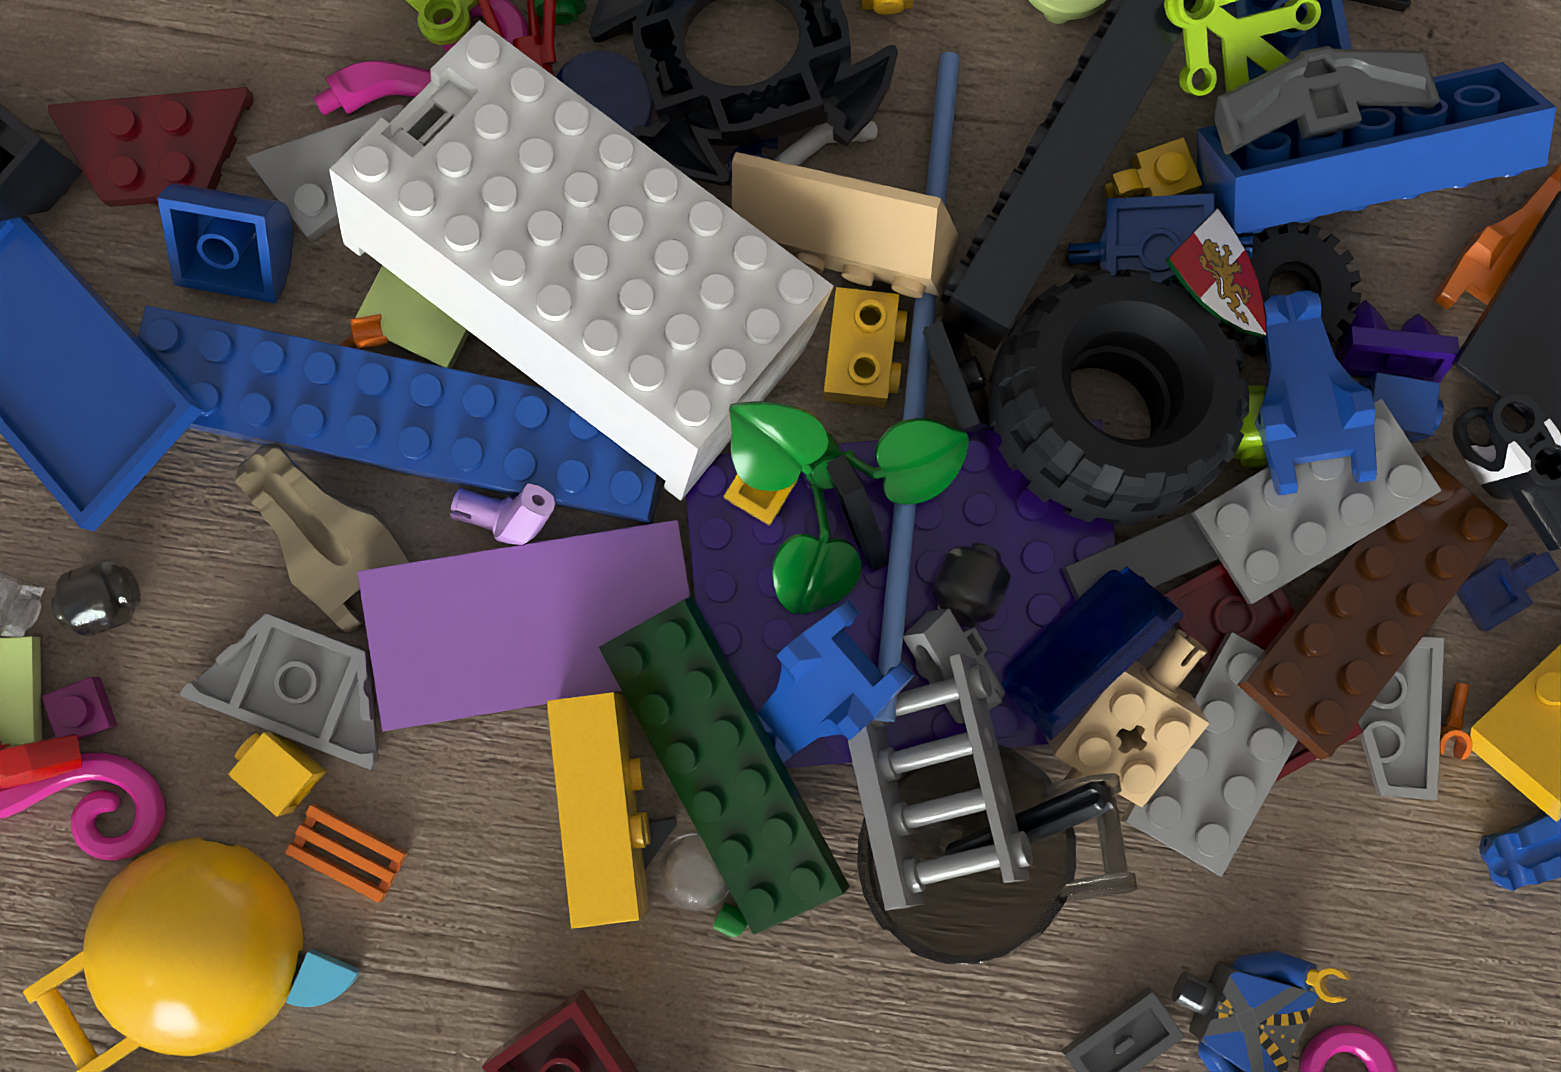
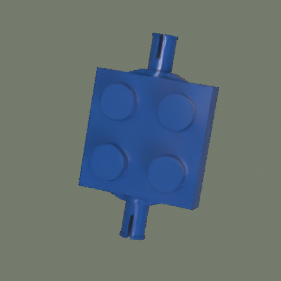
[1068,193,1254,304]

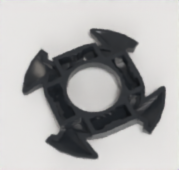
[589,0,898,186]

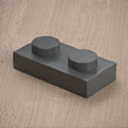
[1061,987,1185,1072]

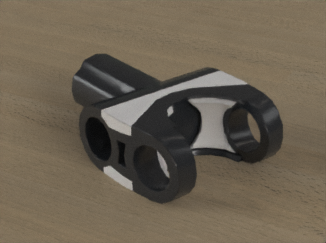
[1453,394,1561,551]

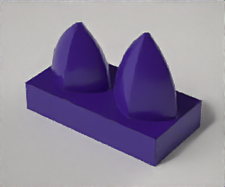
[1335,300,1460,383]

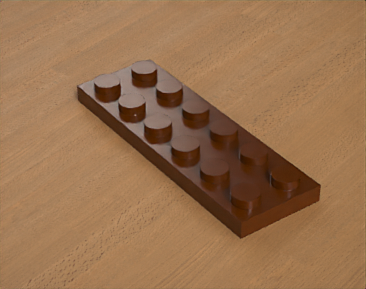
[1237,454,1508,760]

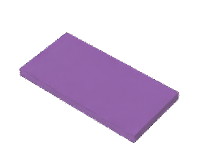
[357,520,690,732]

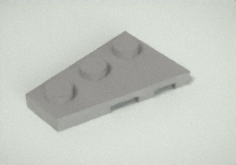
[245,104,404,243]
[1358,637,1444,800]

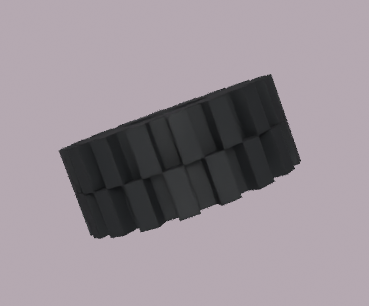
[1222,222,1362,361]

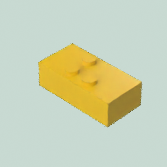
[1470,644,1561,822]
[547,692,651,929]

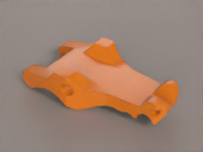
[1433,163,1561,310]

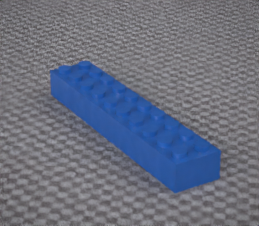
[138,305,663,525]

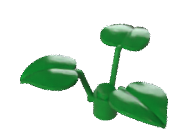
[729,401,969,614]

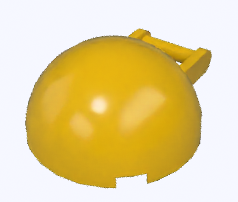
[23,837,304,1072]

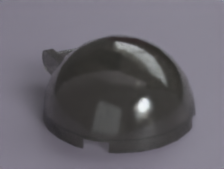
[857,745,1138,964]

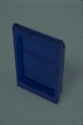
[1001,566,1185,740]

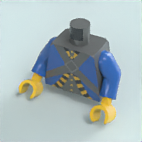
[1172,951,1351,1072]

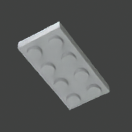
[1190,398,1442,604]
[1122,632,1298,877]

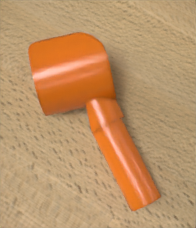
[340,314,388,350]
[1440,683,1473,760]

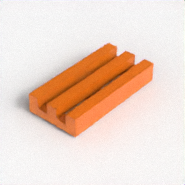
[284,804,409,903]

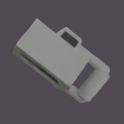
[903,608,1005,724]

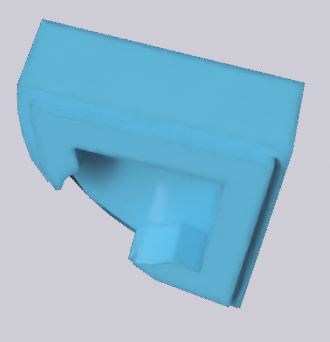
[286,949,361,1007]

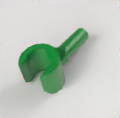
[713,901,747,937]

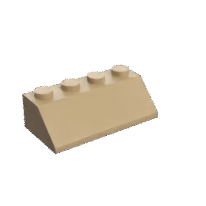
[731,152,960,298]

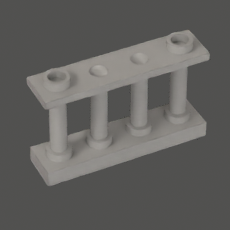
[848,654,1033,911]

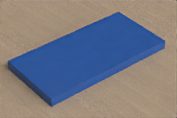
[0,216,204,532]

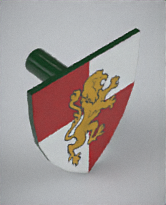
[1161,208,1267,337]

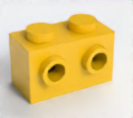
[823,287,907,408]

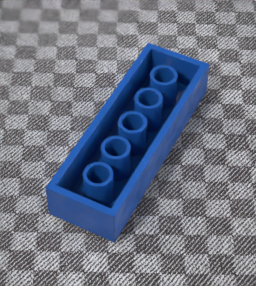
[1197,62,1556,235]

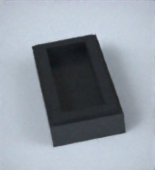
[826,455,889,571]

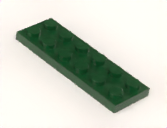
[598,596,850,935]

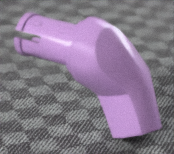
[450,483,555,545]

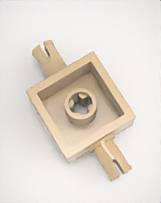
[1041,630,1210,808]

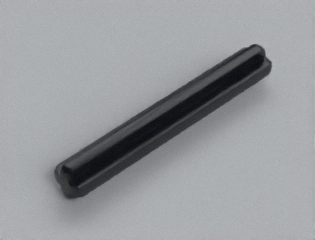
[945,780,1116,855]

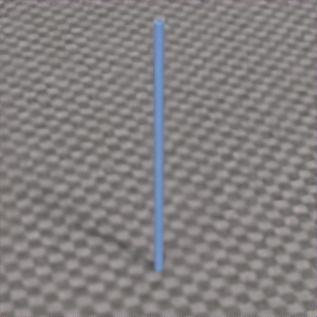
[874,52,960,722]

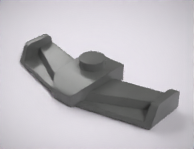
[1214,46,1440,155]

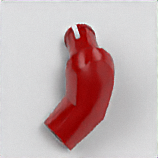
[0,734,82,788]

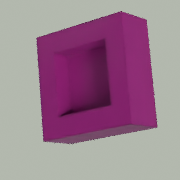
[41,677,118,741]

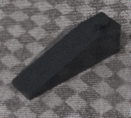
[0,103,83,221]

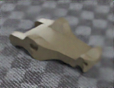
[235,444,412,634]

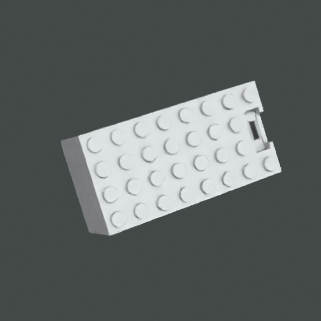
[329,21,834,501]

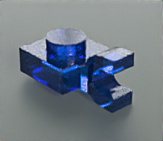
[1456,552,1560,631]

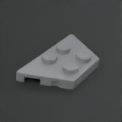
[179,613,379,770]

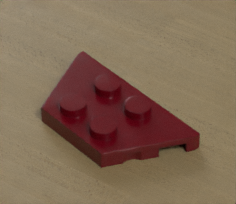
[48,87,253,207]

